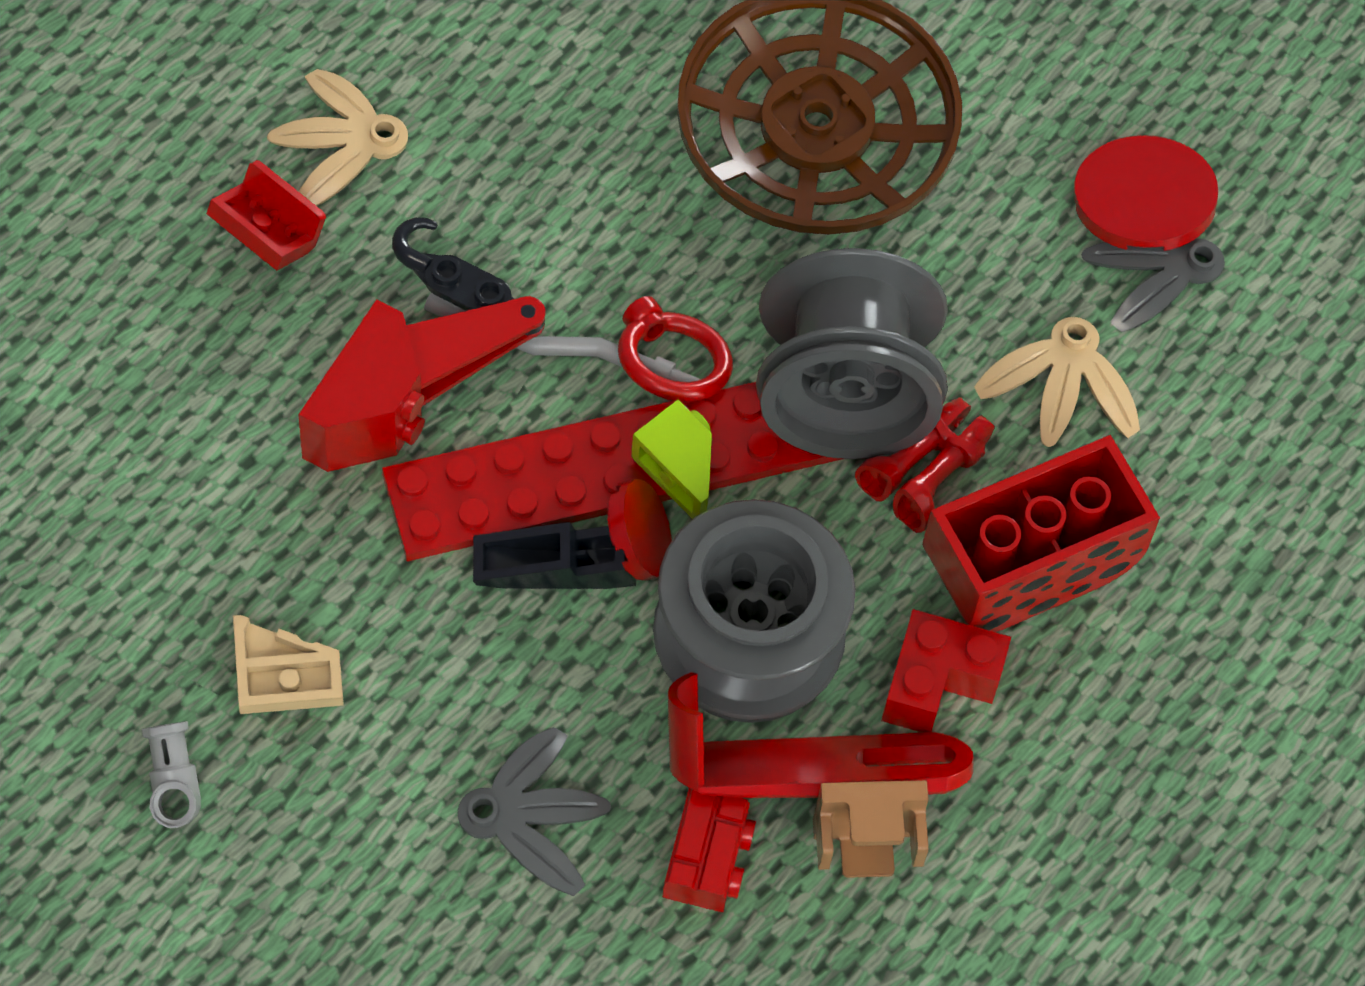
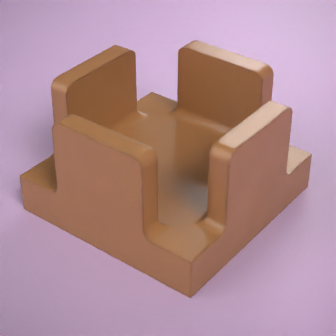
[813,780,928,878]

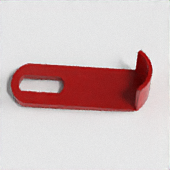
[668,672,974,798]

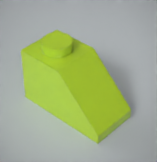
[631,400,712,519]

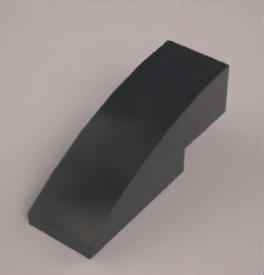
[473,522,636,589]

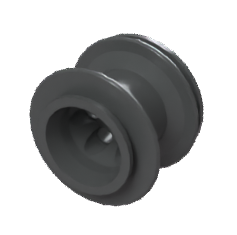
[756,248,948,459]
[653,499,856,723]

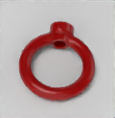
[618,296,733,402]

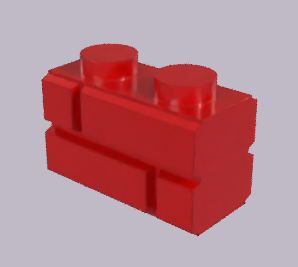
[662,788,757,913]

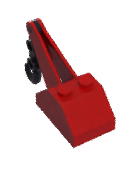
[298,217,545,472]

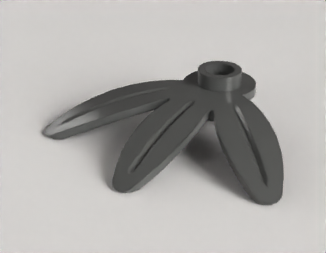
[1081,239,1225,332]
[457,727,611,896]

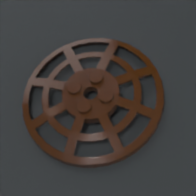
[677,0,962,235]

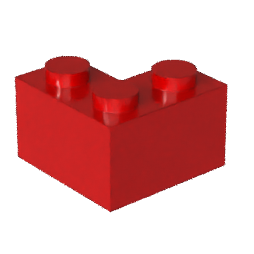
[881,609,1012,733]

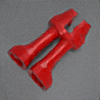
[855,397,995,533]

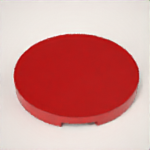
[1074,135,1218,251]

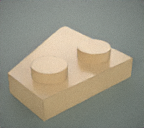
[233,615,344,714]

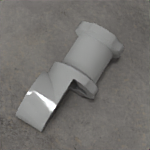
[142,721,201,828]

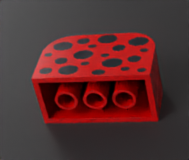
[922,434,1160,632]

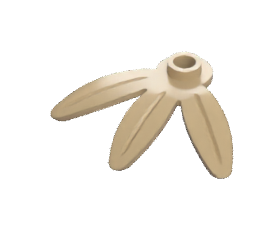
[267,69,408,206]
[974,317,1140,447]

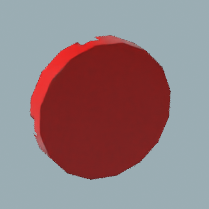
[607,479,672,581]

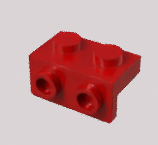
[206,160,326,271]

